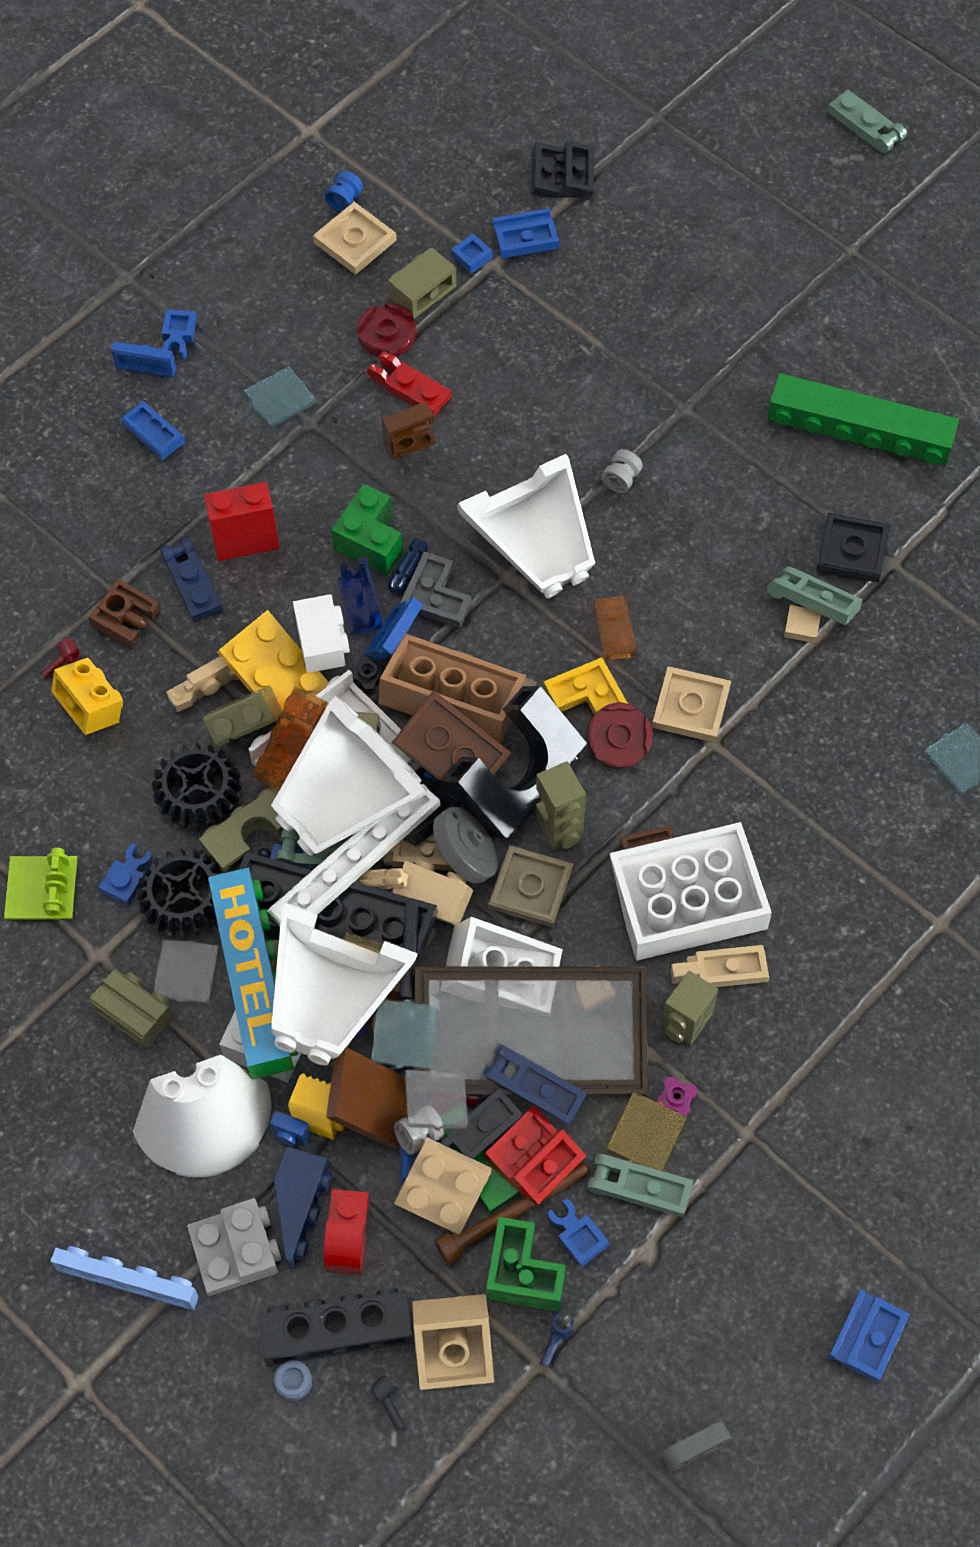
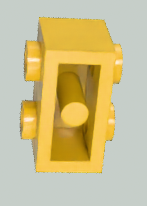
[51,658,123,735]

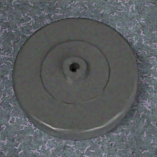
[433,806,498,884]

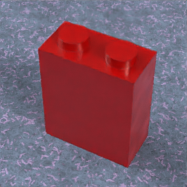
[204,482,280,561]

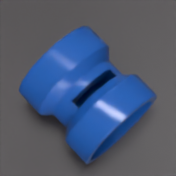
[324,171,363,212]

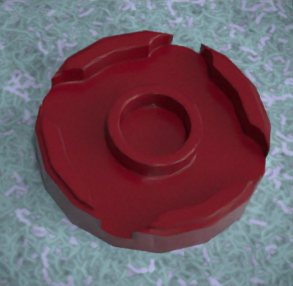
[357,303,417,357]
[586,702,653,769]

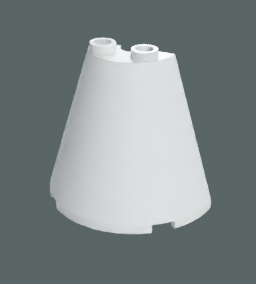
[457,454,595,598]
[271,696,429,856]
[271,902,418,1065]
[133,1055,272,1178]

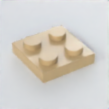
[313,202,397,275]
[652,666,731,743]
[394,1137,492,1235]

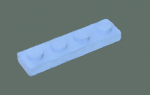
[50,1246,199,1311]

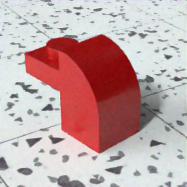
[324,1189,369,1276]

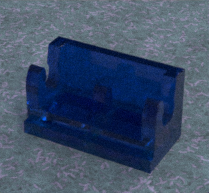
[338,557,382,635]

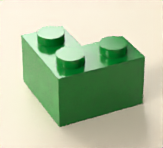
[331,484,403,576]
[486,1217,566,1312]

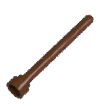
[434,1163,590,1266]

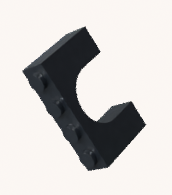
[441,686,587,839]

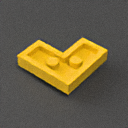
[543,657,628,714]

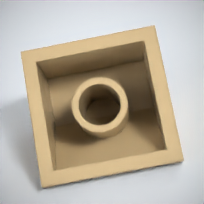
[412,1294,494,1390]

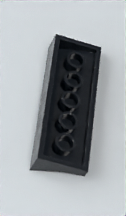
[239,852,438,966]

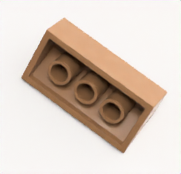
[378,633,526,744]

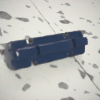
[388,538,428,595]

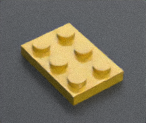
[217,610,329,723]

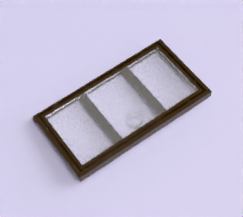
[412,966,648,1094]

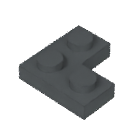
[400,551,472,628]

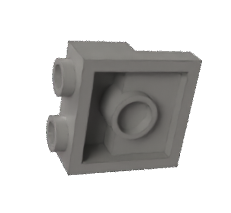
[187,1198,282,1297]

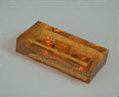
[594,595,637,661]

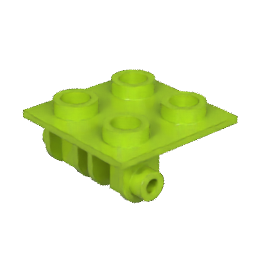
[4,848,78,920]

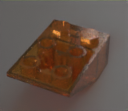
[253,686,358,791]

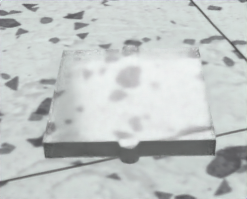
[153,940,220,1004]
[405,1068,468,1131]

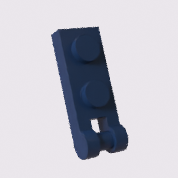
[160,537,223,623]
[482,1044,587,1125]

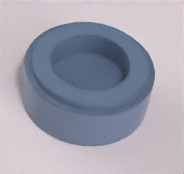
[274,1360,312,1401]

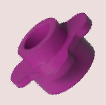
[657,1077,697,1117]

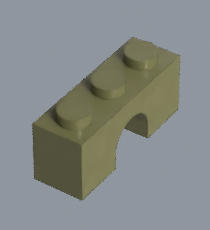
[536,761,586,851]
[199,782,294,873]

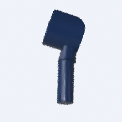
[540,1312,574,1367]

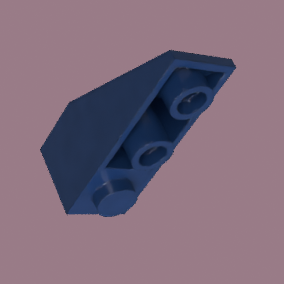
[274,1146,333,1270]

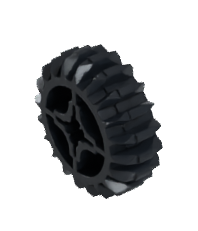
[151,742,242,831]
[136,848,223,939]

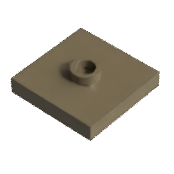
[488,845,574,928]

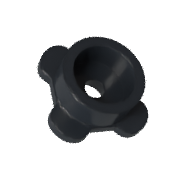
[349,655,385,691]

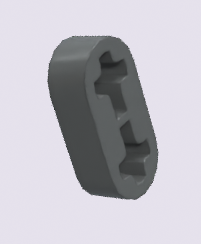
[661,1421,733,1472]

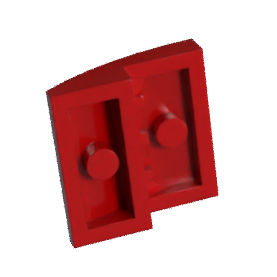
[482,1105,586,1205]

